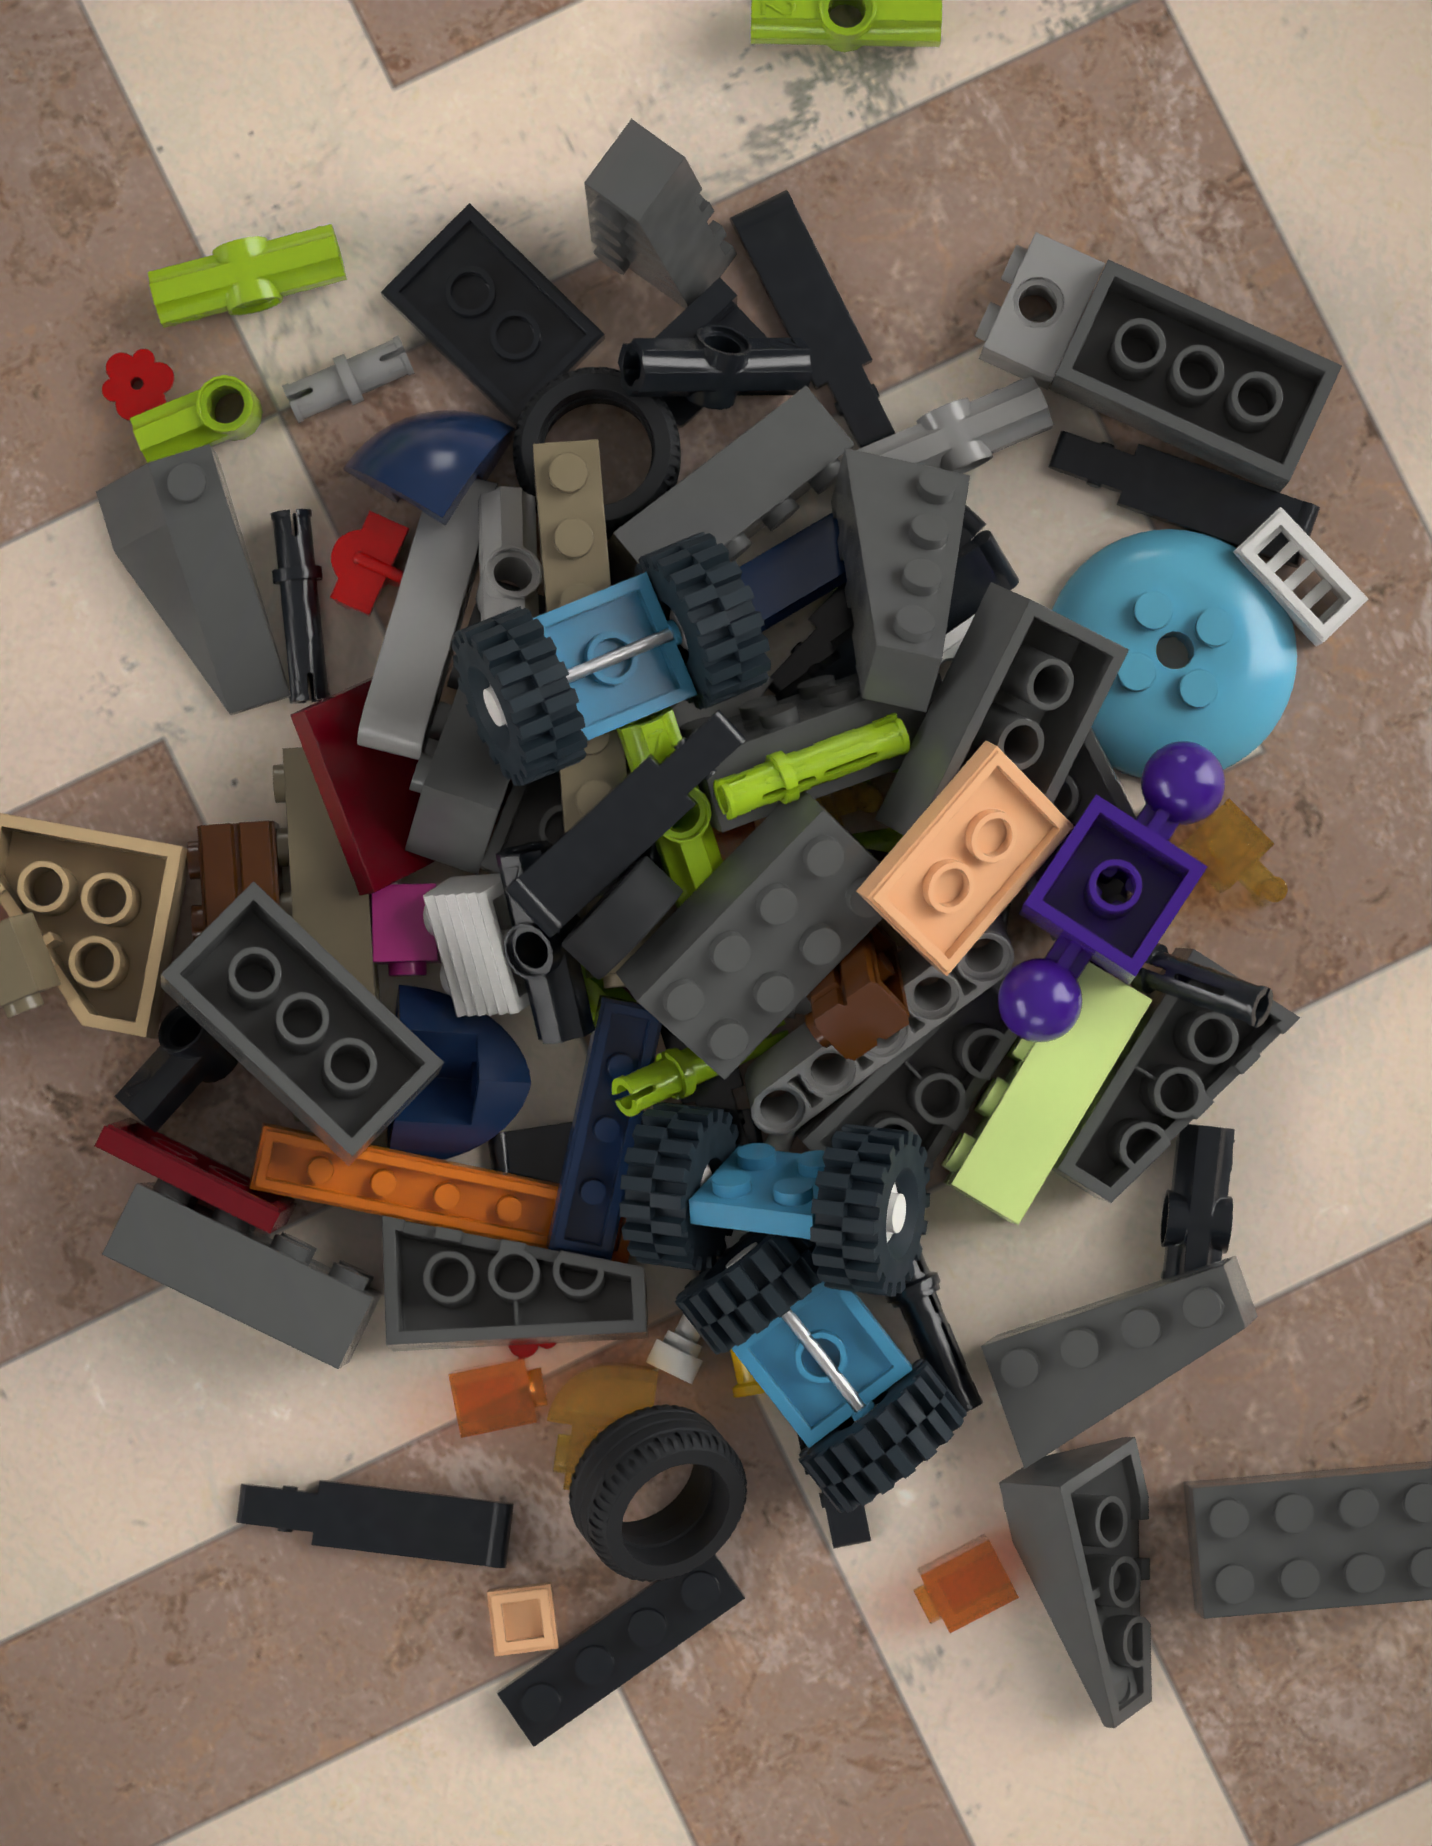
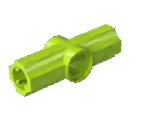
[751,0,942,53]
[148,224,347,328]
[617,707,723,908]

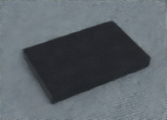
[381,203,605,426]

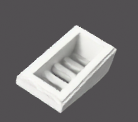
[1233,507,1368,647]

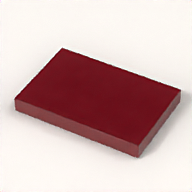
[290,677,435,896]
[94,1118,297,1234]

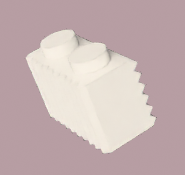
[423,873,530,1017]

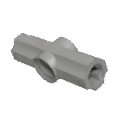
[857,376,1054,474]
[475,486,543,621]

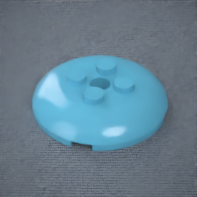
[1052,529,1297,779]

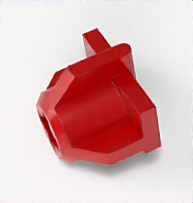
[330,511,410,617]

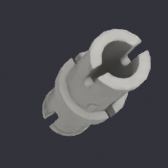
[282,336,415,423]

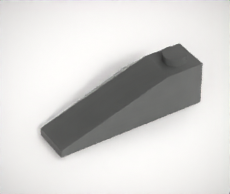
[96,444,291,715]
[999,1437,1152,1728]

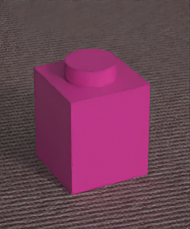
[372,883,441,976]

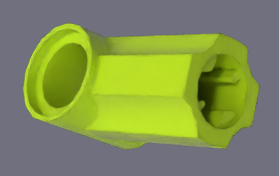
[130,375,263,463]

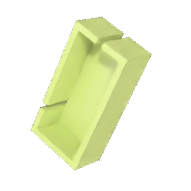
[941,962,1152,1225]

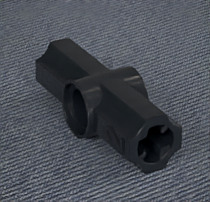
[618,324,813,410]
[495,840,595,1044]
[114,1005,239,1132]
[1160,1124,1235,1280]

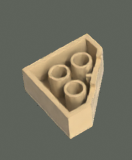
[0,813,188,1039]

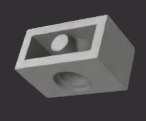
[975,232,1105,390]

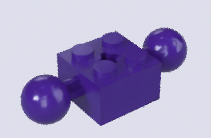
[998,741,1225,1042]

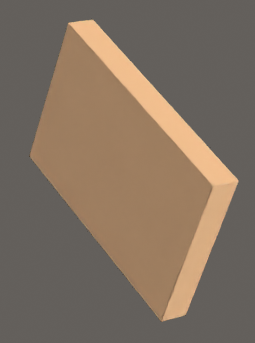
[856,740,1075,976]

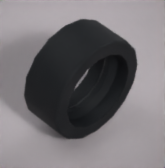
[562,856,683,980]

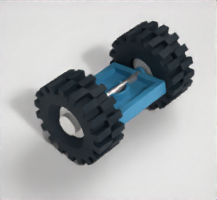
[452,532,771,786]
[619,1102,930,1297]
[675,1231,967,1513]

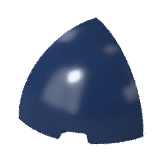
[343,410,516,526]
[387,985,531,1160]

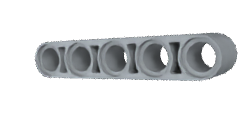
[357,478,498,760]
[744,915,1014,1135]

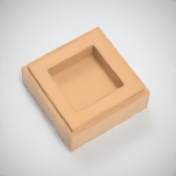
[487,1582,559,1657]

